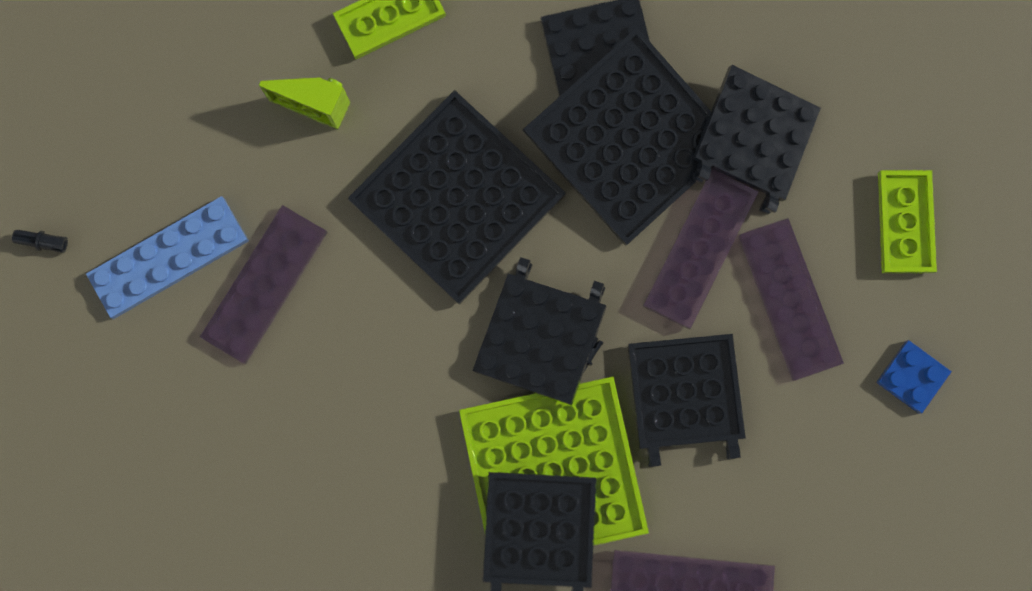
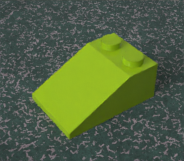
[259,77,350,130]

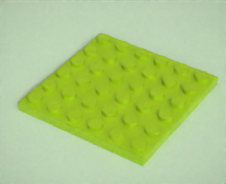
[459,377,649,546]

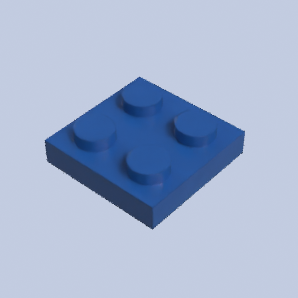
[876,340,952,414]

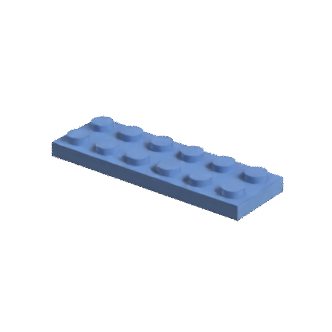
[86,196,249,319]

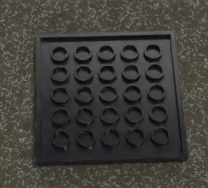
[522,28,711,246]
[348,90,566,305]

